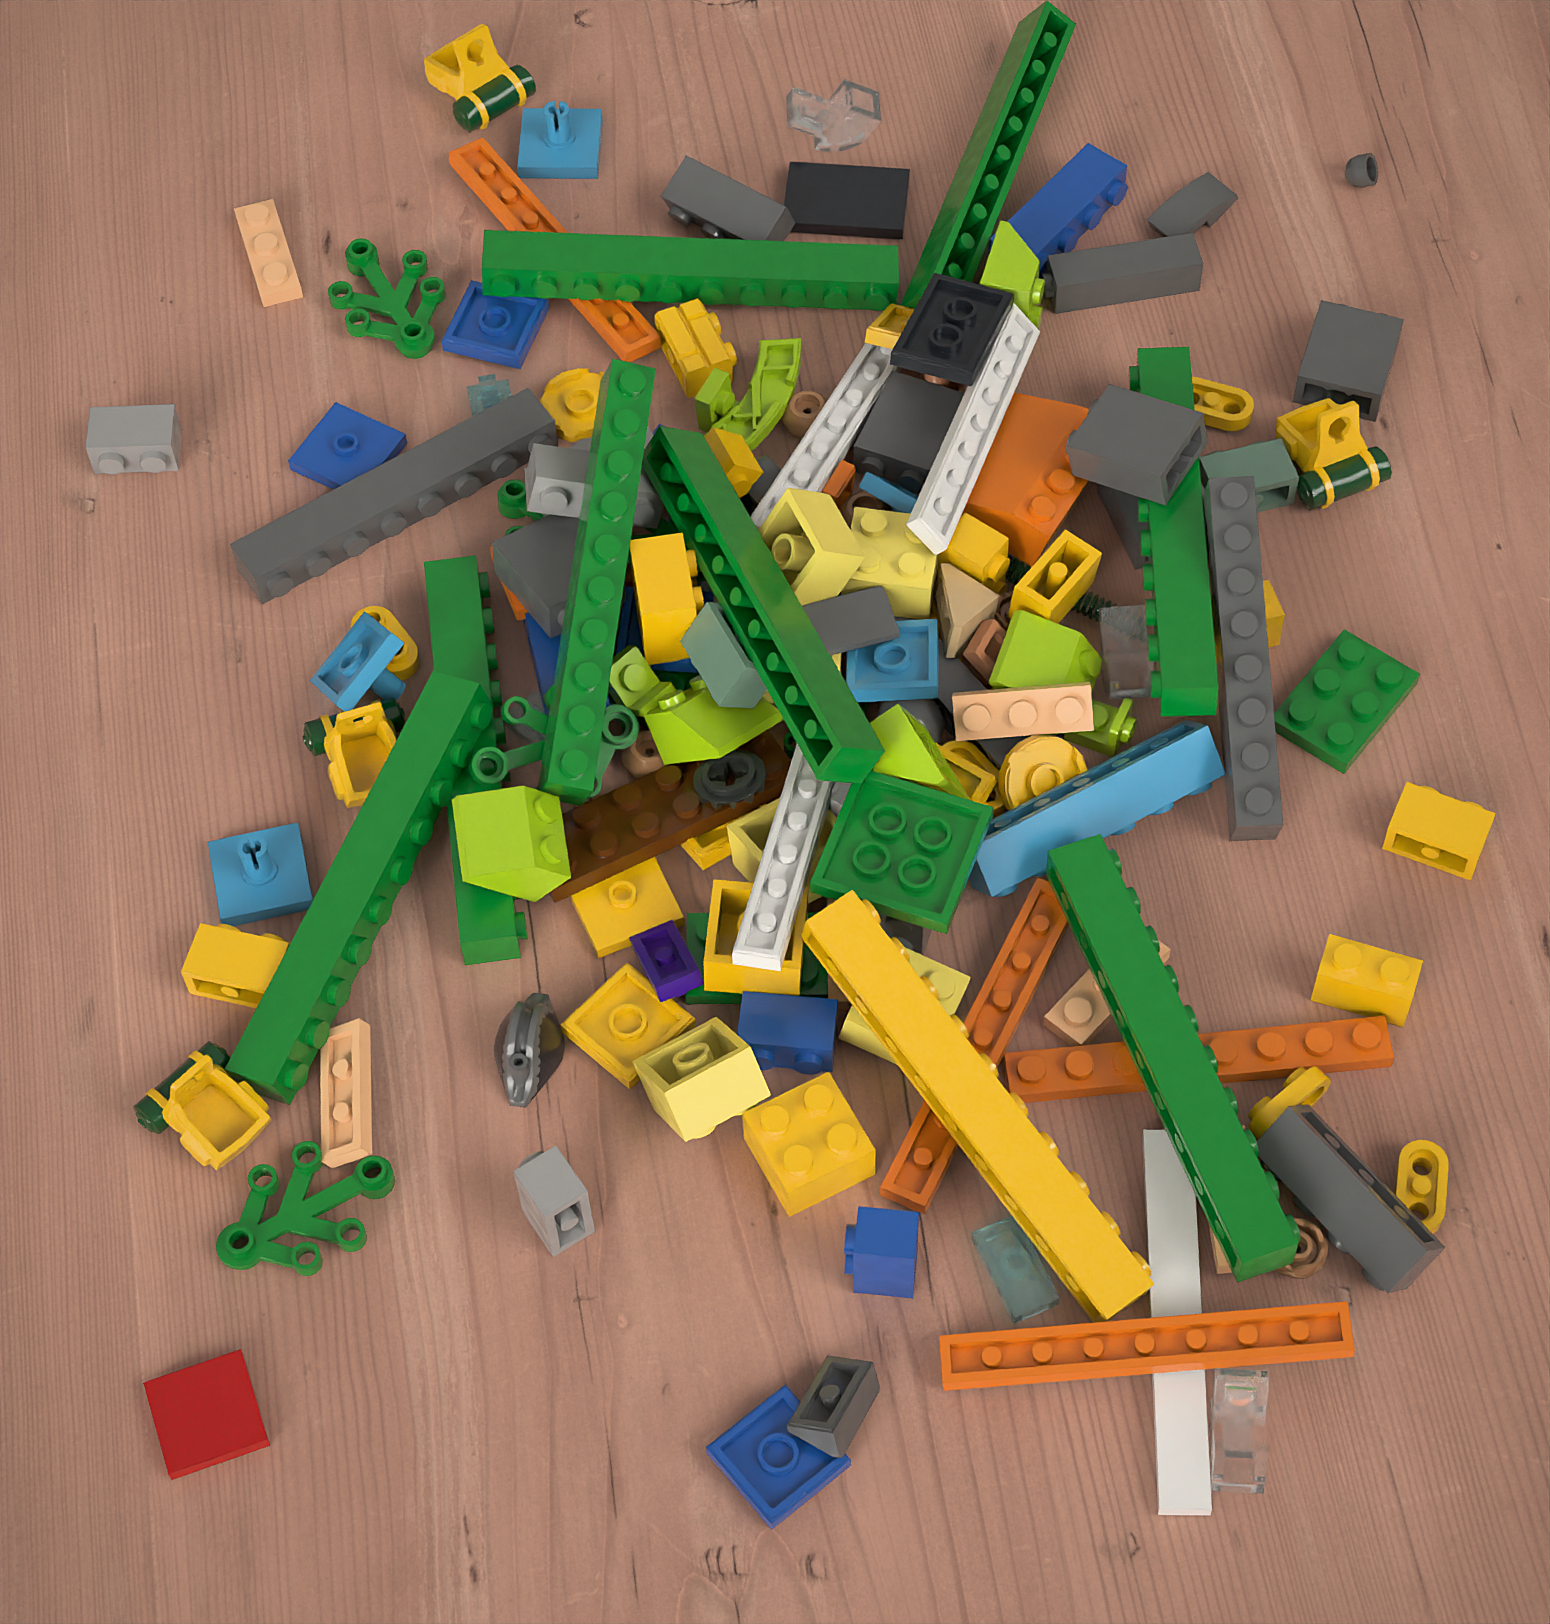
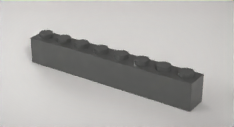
[230,388,558,604]
[1202,476,1283,841]

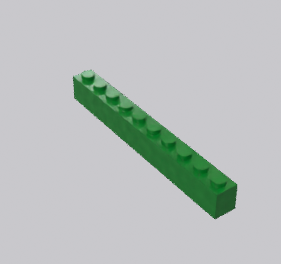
[900,0,1076,309]
[482,230,899,311]
[1128,346,1218,717]
[537,359,656,806]
[642,426,885,784]
[424,555,528,965]
[224,671,494,1105]
[1046,834,1301,1283]

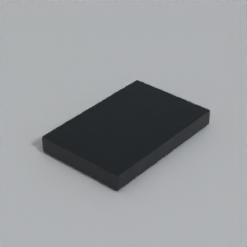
[784,161,910,239]
[890,273,1014,386]

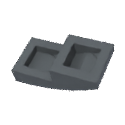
[1147,172,1238,237]

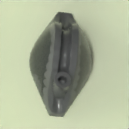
[494,993,565,1108]

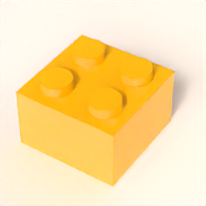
[629,533,704,665]
[704,879,809,996]
[742,1072,876,1217]

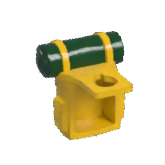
[424,24,536,133]
[1275,398,1392,511]
[302,698,406,808]
[133,1041,272,1170]

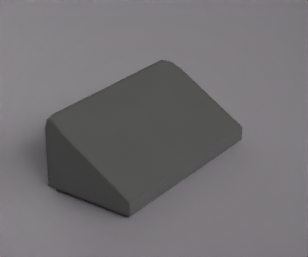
[802,586,900,656]
[787,1355,880,1458]

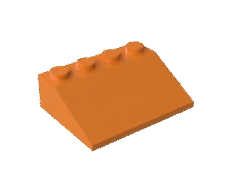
[960,392,1090,567]

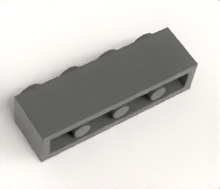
[1257,1104,1446,1293]

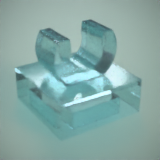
[467,374,511,417]

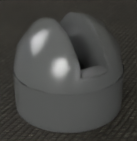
[1345,153,1378,187]

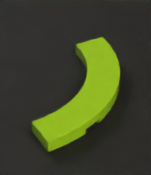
[703,338,802,451]

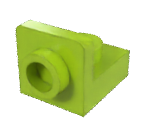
[694,368,740,433]
[608,645,676,717]
[1064,697,1138,757]

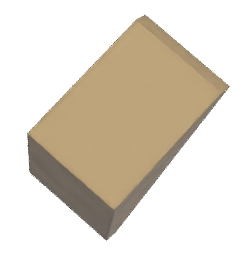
[933,563,1000,658]

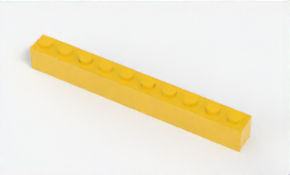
[801,890,1154,1322]

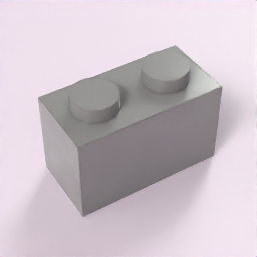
[86,404,182,475]
[513,1146,595,1257]

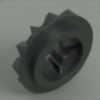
[693,750,768,810]

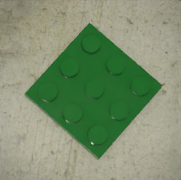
[810,771,993,934]

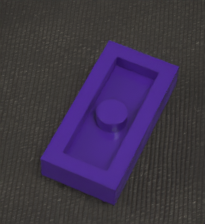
[629,920,704,1003]

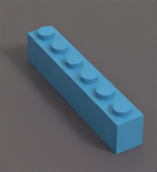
[969,719,1226,897]

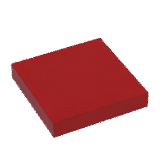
[143,1349,270,1480]

